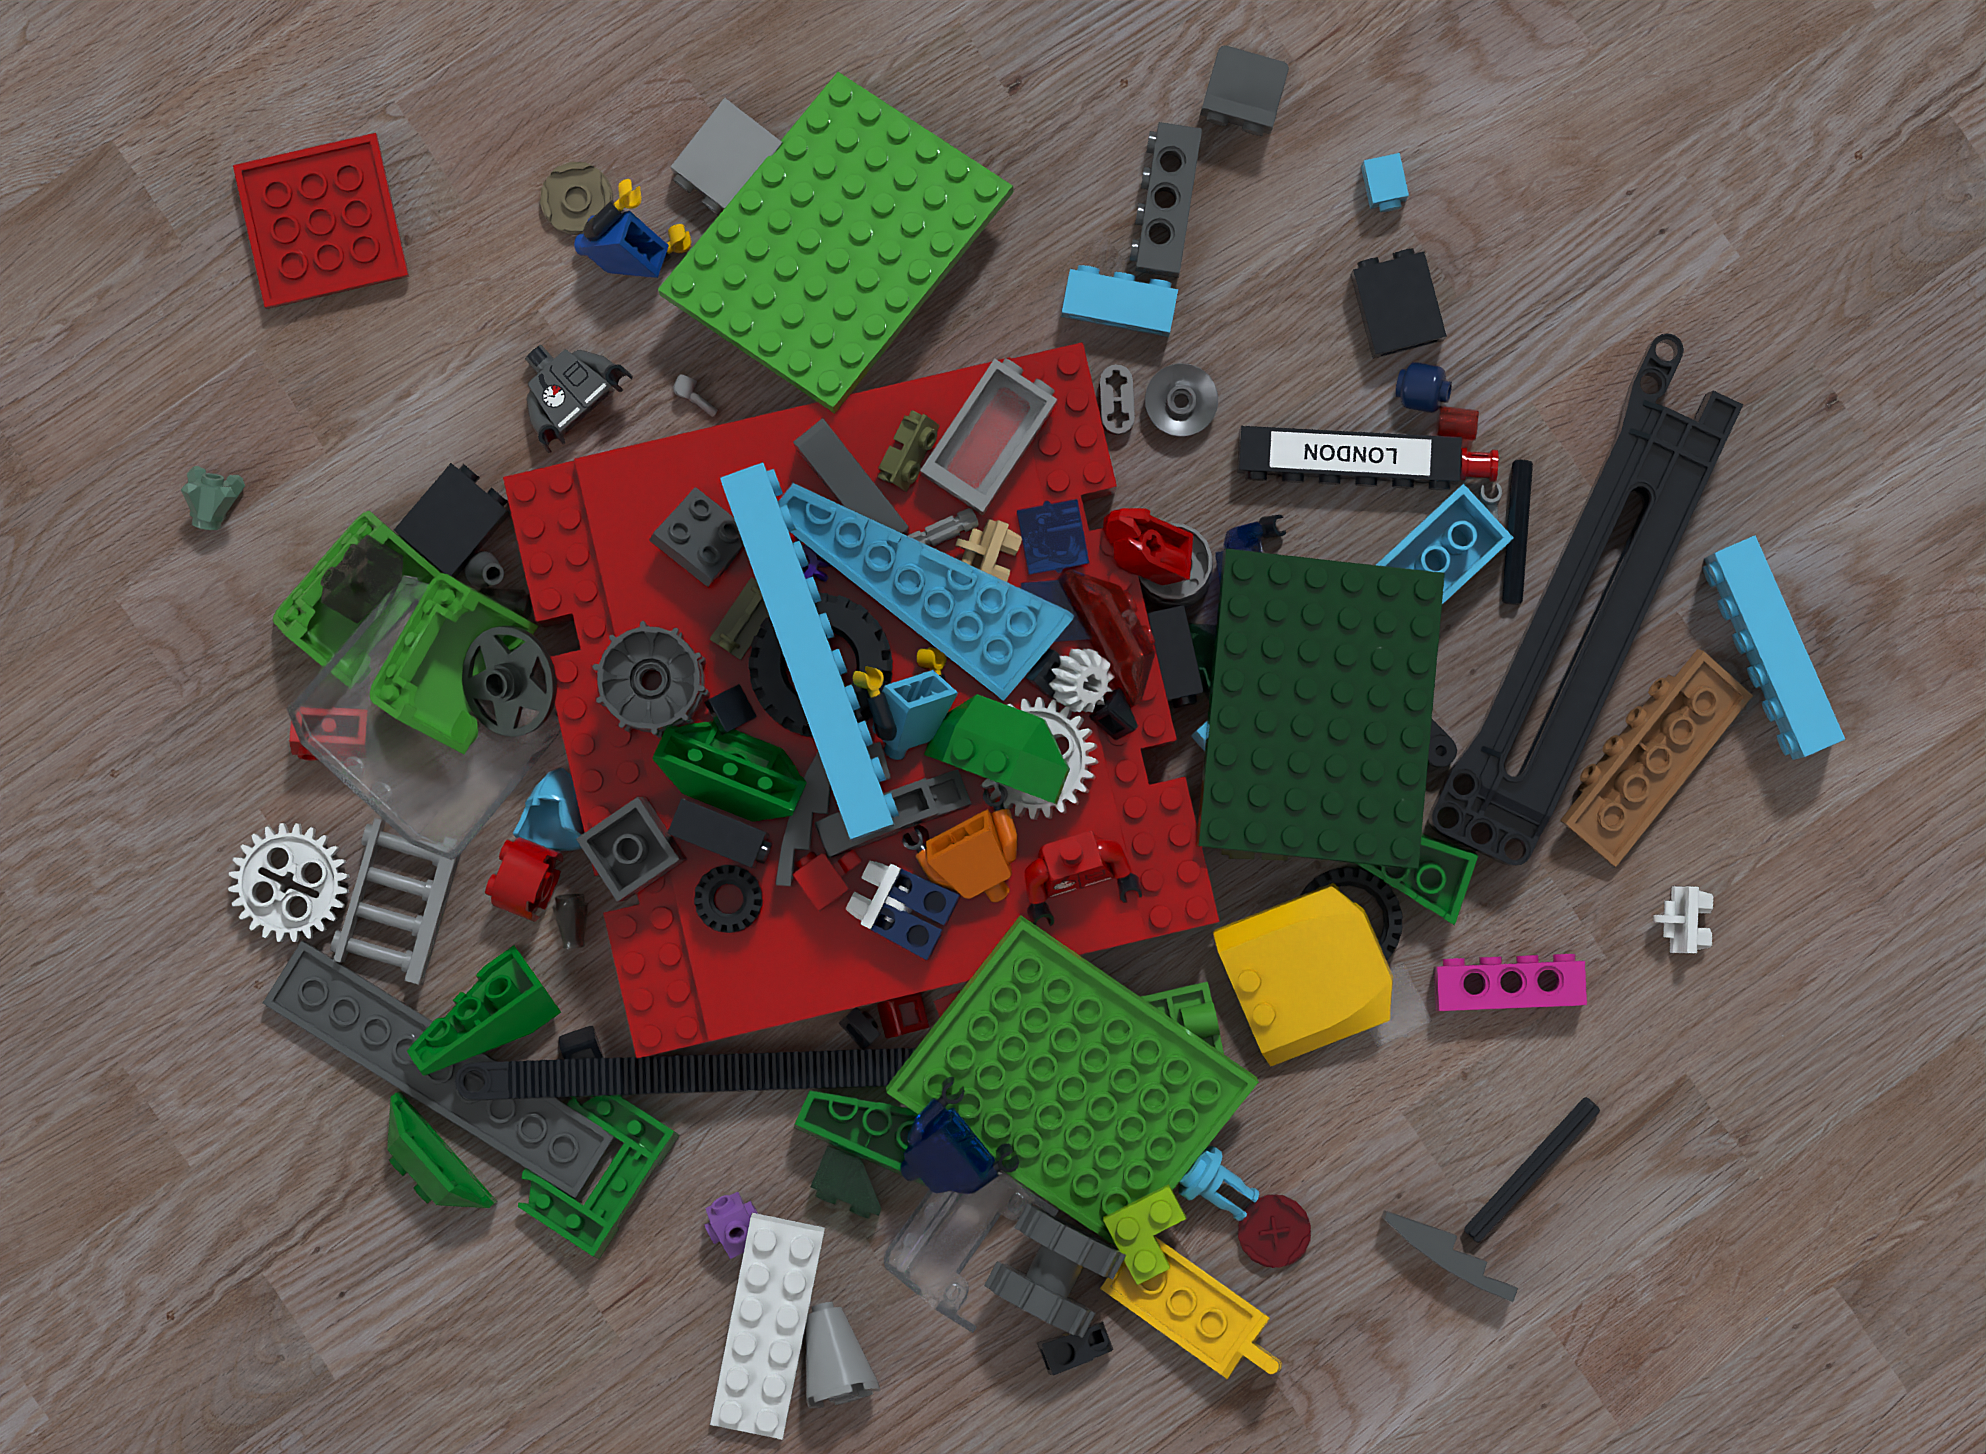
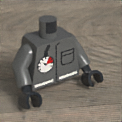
[525,345,633,453]

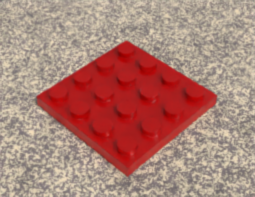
[233,133,410,309]

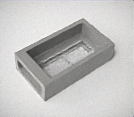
[920,358,1058,515]

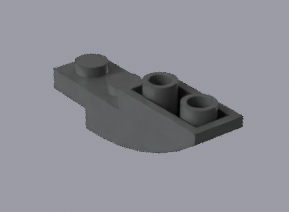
[815,769,971,858]

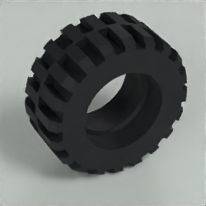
[748,593,893,738]

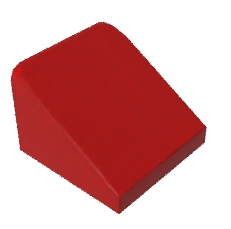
[877,992,930,1039]

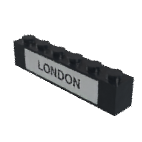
[1237,426,1462,490]

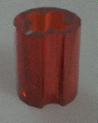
[1436,406,1479,441]

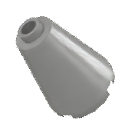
[806,1302,880,1408]

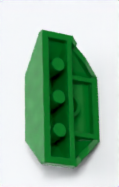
[924,694,1070,805]
[652,721,807,822]
[387,1091,498,1208]

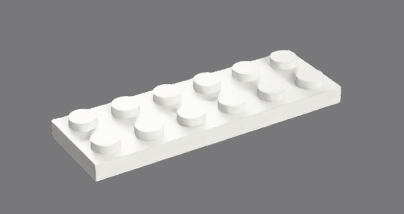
[710,1213,825,1440]

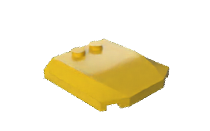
[1213,883,1393,1067]

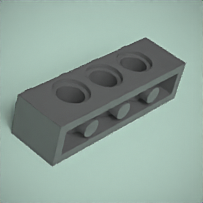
[1129,122,1202,278]

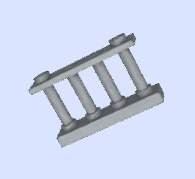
[330,818,464,985]

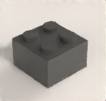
[576,797,687,902]

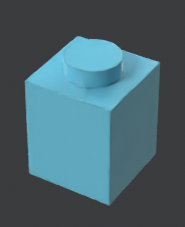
[1361,153,1409,212]

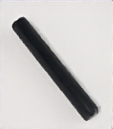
[1502,459,1533,605]

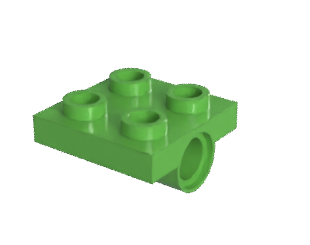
[1140,981,1224,1054]

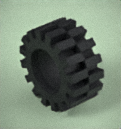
[694,865,763,933]

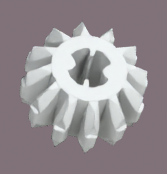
[1049,649,1115,712]

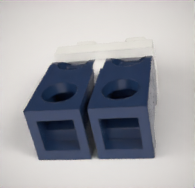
[846,861,961,961]

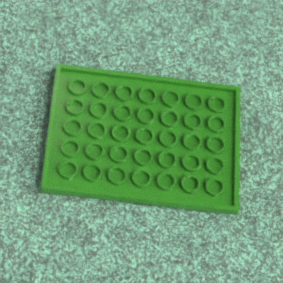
[658,72,1014,413]
[886,915,1259,1247]

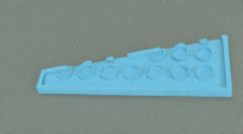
[778,483,1074,701]

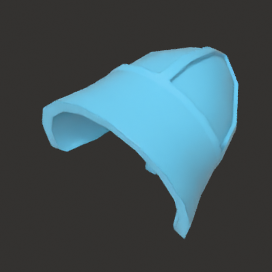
[513,768,585,851]

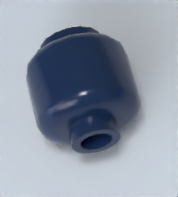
[1396,362,1452,413]

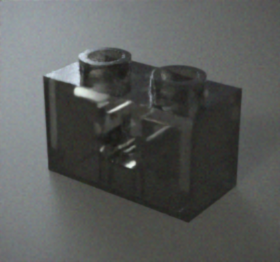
[321,534,403,624]

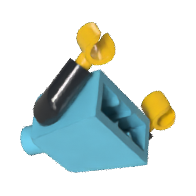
[853,647,958,760]

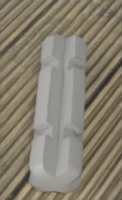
[908,508,978,547]

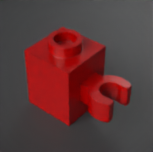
[792,849,863,911]

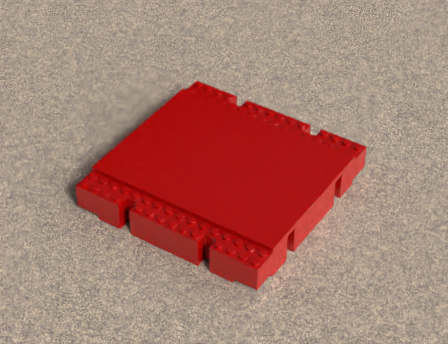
[503,342,1220,1058]

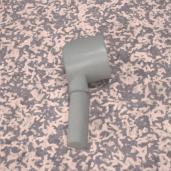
[673,374,718,417]
[1479,483,1502,521]

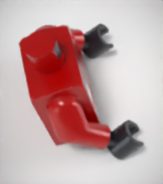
[1025,831,1142,927]

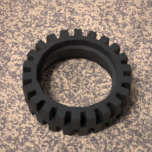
[1300,867,1403,961]

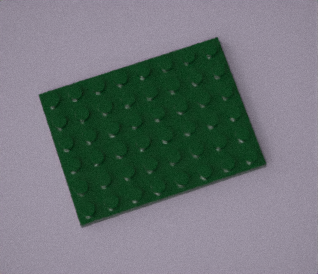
[1196,549,1445,869]

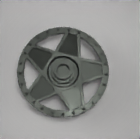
[462,625,557,737]

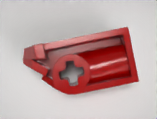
[1103,508,1193,586]

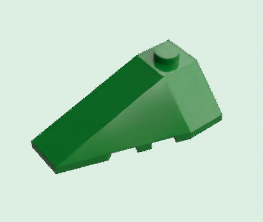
[407,945,561,1076]

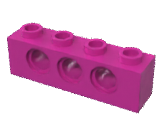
[1434,954,1587,1011]

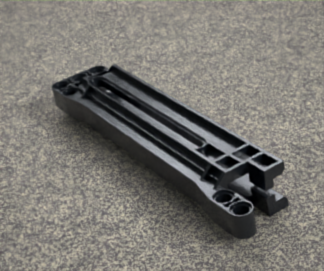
[1429,333,1744,866]

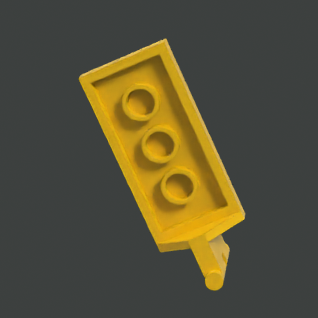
[1100,1236,1283,1379]

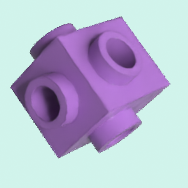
[704,1192,758,1259]

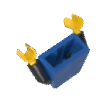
[574,179,691,278]

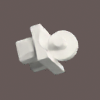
[1653,886,1713,953]

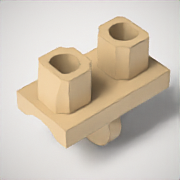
[955,519,1022,582]

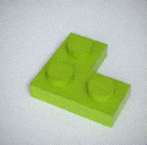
[1103,1184,1186,1285]

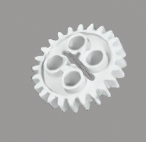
[981,697,1098,820]
[228,823,350,942]

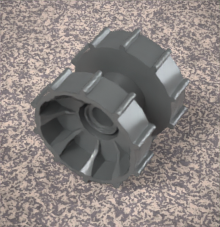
[592,621,710,738]
[984,1203,1126,1338]

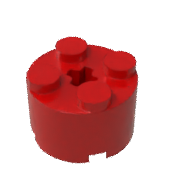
[485,837,563,922]

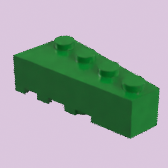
[1356,834,1478,926]

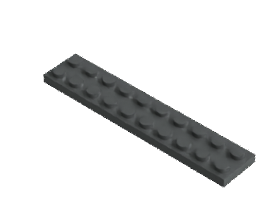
[263,940,614,1198]

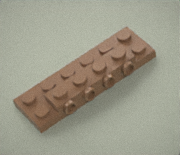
[1560,649,1753,867]

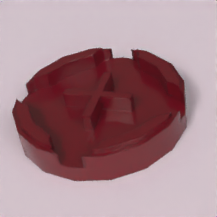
[1238,1194,1311,1268]

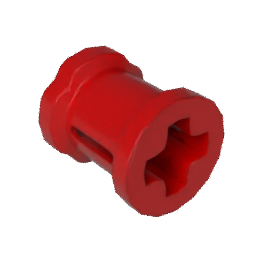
[1460,448,1499,482]

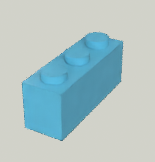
[1061,265,1178,337]

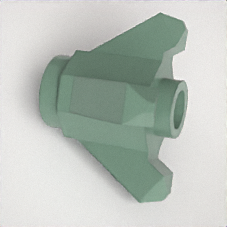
[181,466,245,530]

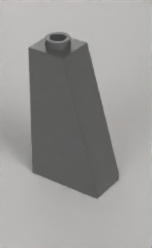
[793,418,909,534]

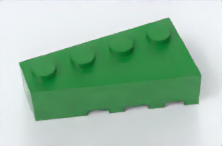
[793,1090,949,1187]

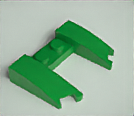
[518,1096,680,1259]

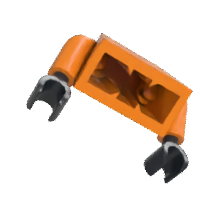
[902,784,1017,902]

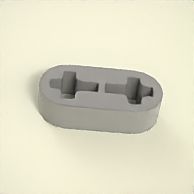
[1100,364,1135,436]

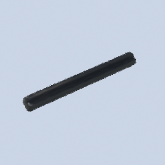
[1464,1097,1600,1243]

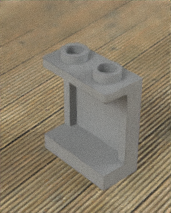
[670,98,783,216]

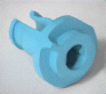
[1179,1146,1259,1221]

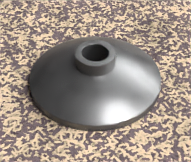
[1145,363,1218,437]

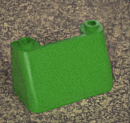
[273,511,441,689]
[370,573,538,755]

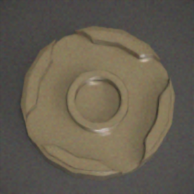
[540,162,613,235]

